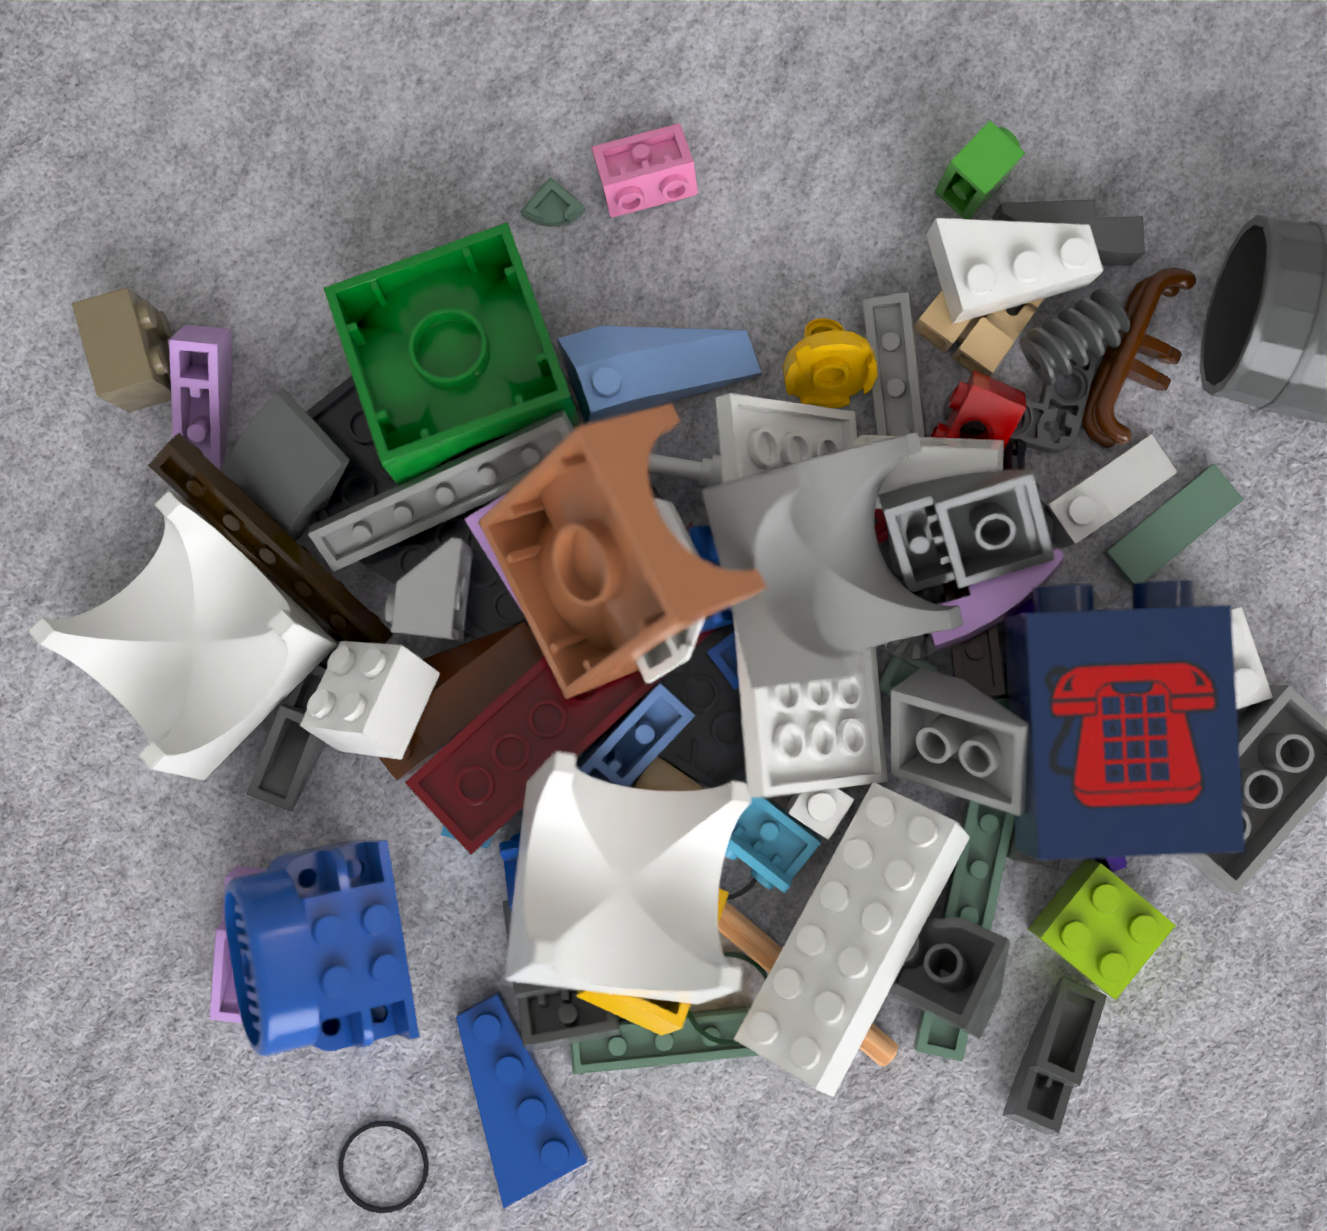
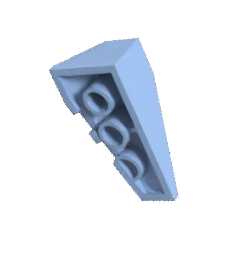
[557,326,761,425]

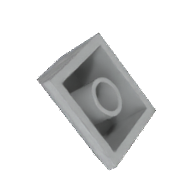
[385,538,473,641]

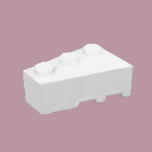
[926,218,1103,324]

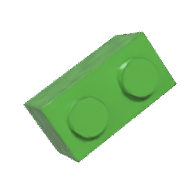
[934,120,1025,219]

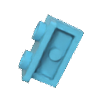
[725,782,822,893]

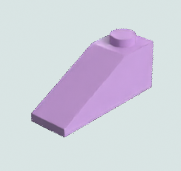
[169,325,233,470]

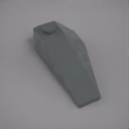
[888,917,1010,1039]

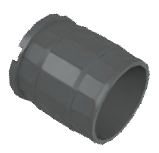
[1199,215,1327,424]

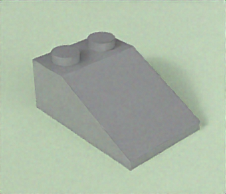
[891,668,1028,816]

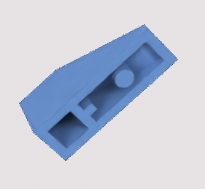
[575,681,695,787]

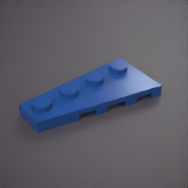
[456,991,588,1209]

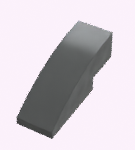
[992,199,1145,266]
[247,662,328,812]
[1002,976,1107,1135]

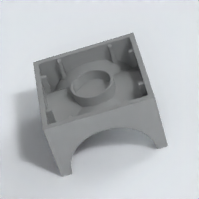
[701,432,963,688]

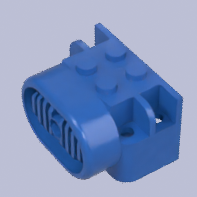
[224,839,420,1057]

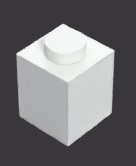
[784,788,854,840]

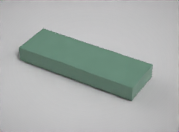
[1103,464,1244,586]

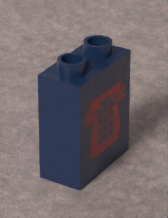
[1004,580,1245,860]

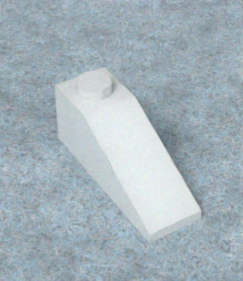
[1046,434,1177,549]

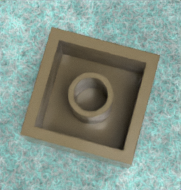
[72,287,172,413]

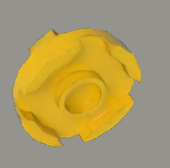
[782,318,878,409]

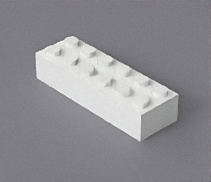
[734,782,970,1097]

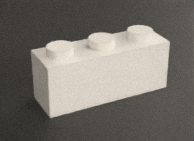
[851,435,1004,509]

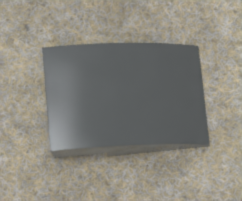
[220,388,349,541]
[878,469,1055,593]
[502,900,621,1051]

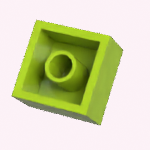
[1027,858,1176,1000]

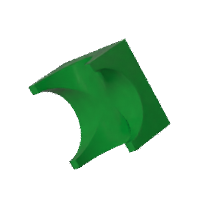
[323,222,581,485]

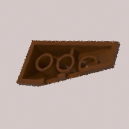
[378,621,544,781]

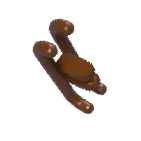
[1082,267,1196,448]

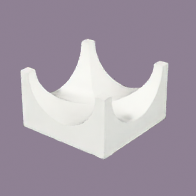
[28,491,338,780]
[505,752,751,1004]

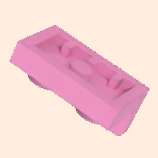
[592,123,698,217]

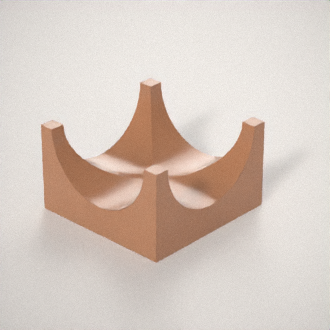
[478,404,767,699]

